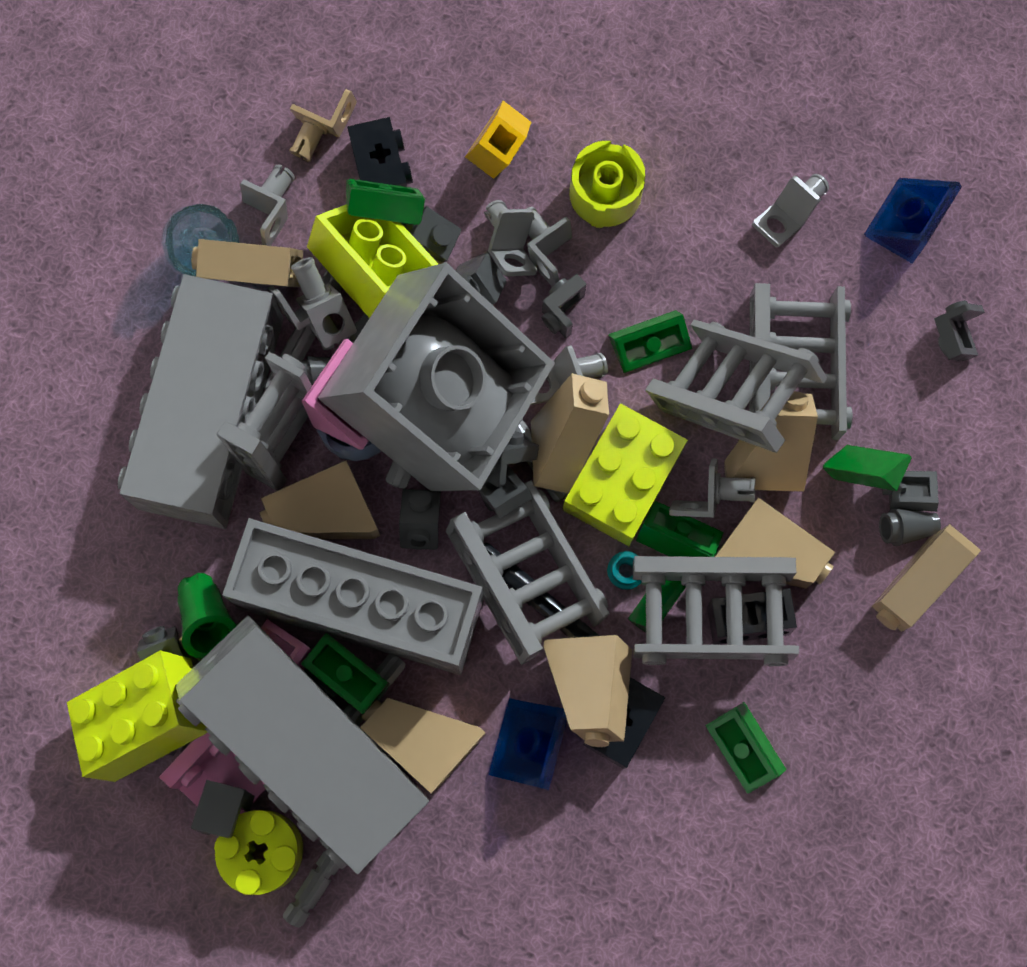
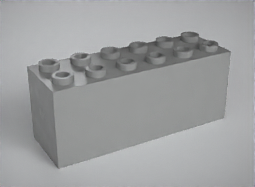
[118,274,284,529]
[222,518,484,675]
[175,615,429,874]

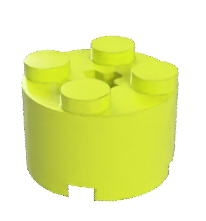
[569,141,645,228]
[214,810,303,895]

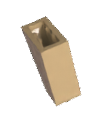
[191,239,303,287]
[531,373,609,493]
[724,391,818,491]
[259,461,380,539]
[715,497,835,589]
[871,524,981,632]
[544,635,632,747]
[360,698,486,794]

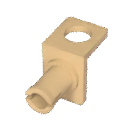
[289,89,357,162]

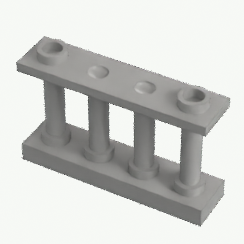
[749,283,853,440]
[645,319,827,453]
[216,351,312,491]
[446,480,610,665]
[633,556,799,666]

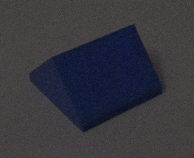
[864,178,962,264]
[488,698,567,791]

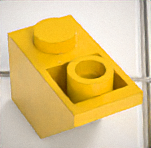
[465,100,531,179]

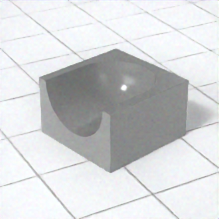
[318,262,555,491]

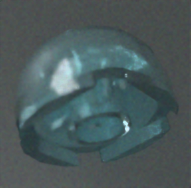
[161,204,239,276]

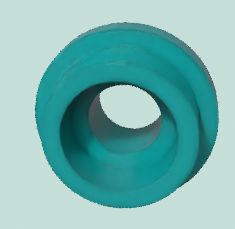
[607,551,642,590]

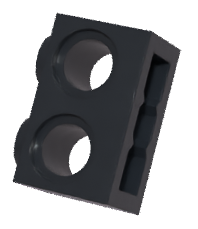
[707,588,797,645]

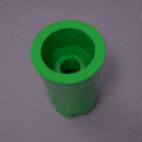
[177,573,236,659]

